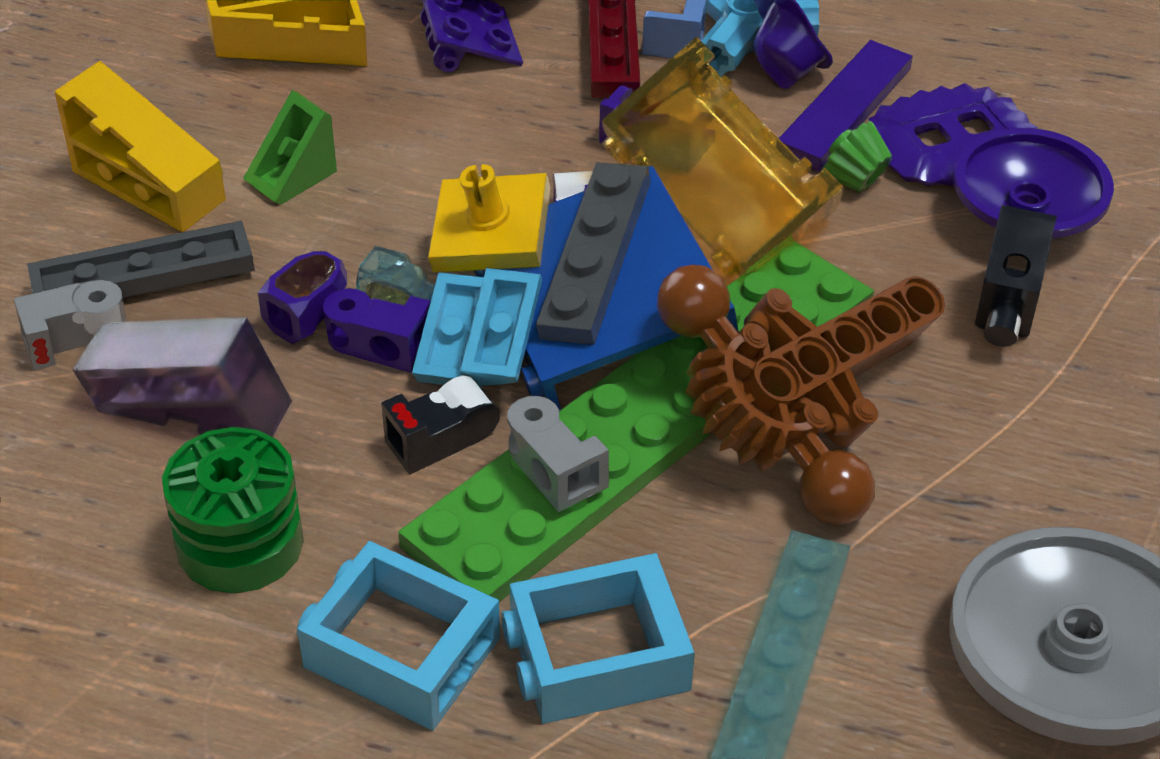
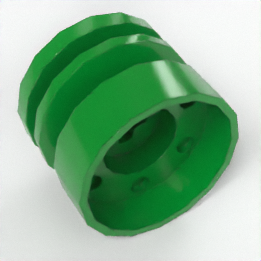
[161,427,304,594]

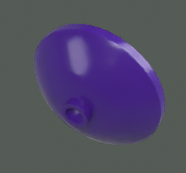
[953,128,1114,239]

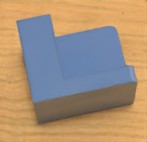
[642,0,707,61]

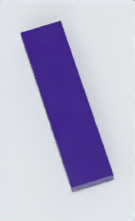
[775,40,913,172]

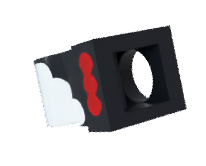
[381,375,500,475]

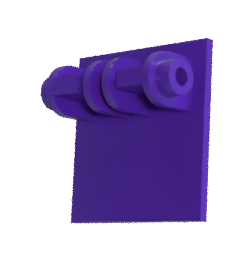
[420,0,523,72]

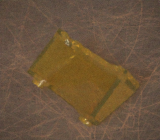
[602,36,844,280]

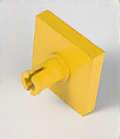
[428,164,550,273]

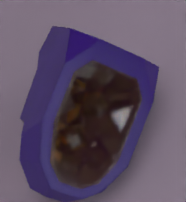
[258,251,347,345]

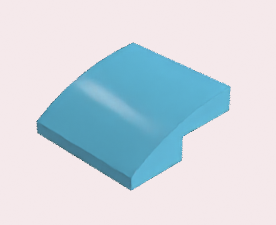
[412,268,542,386]

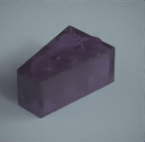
[73,317,292,437]

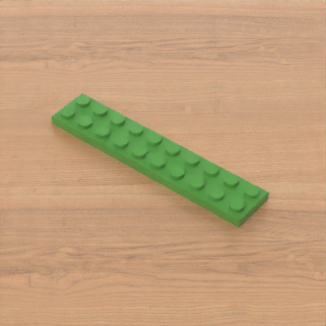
[398,239,874,603]

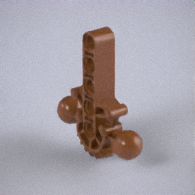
[657,264,945,526]

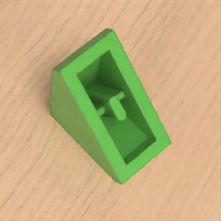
[243,90,337,205]

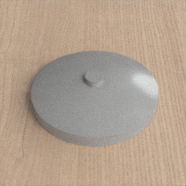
[949,527,1160,746]

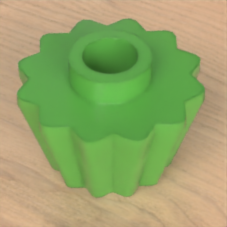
[822,121,892,192]

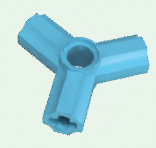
[696,0,819,77]

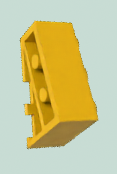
[204,0,367,66]
[54,61,226,232]

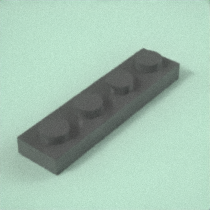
[536,162,651,345]
[27,221,255,298]

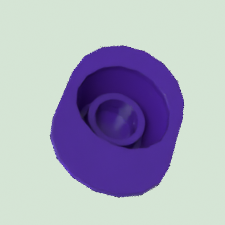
[752,0,833,89]

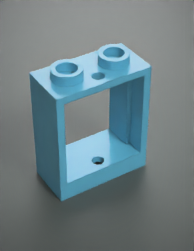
[297,541,500,731]
[501,553,695,724]

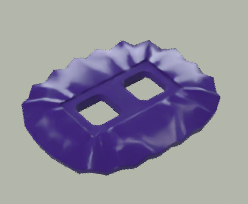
[868,83,1038,187]

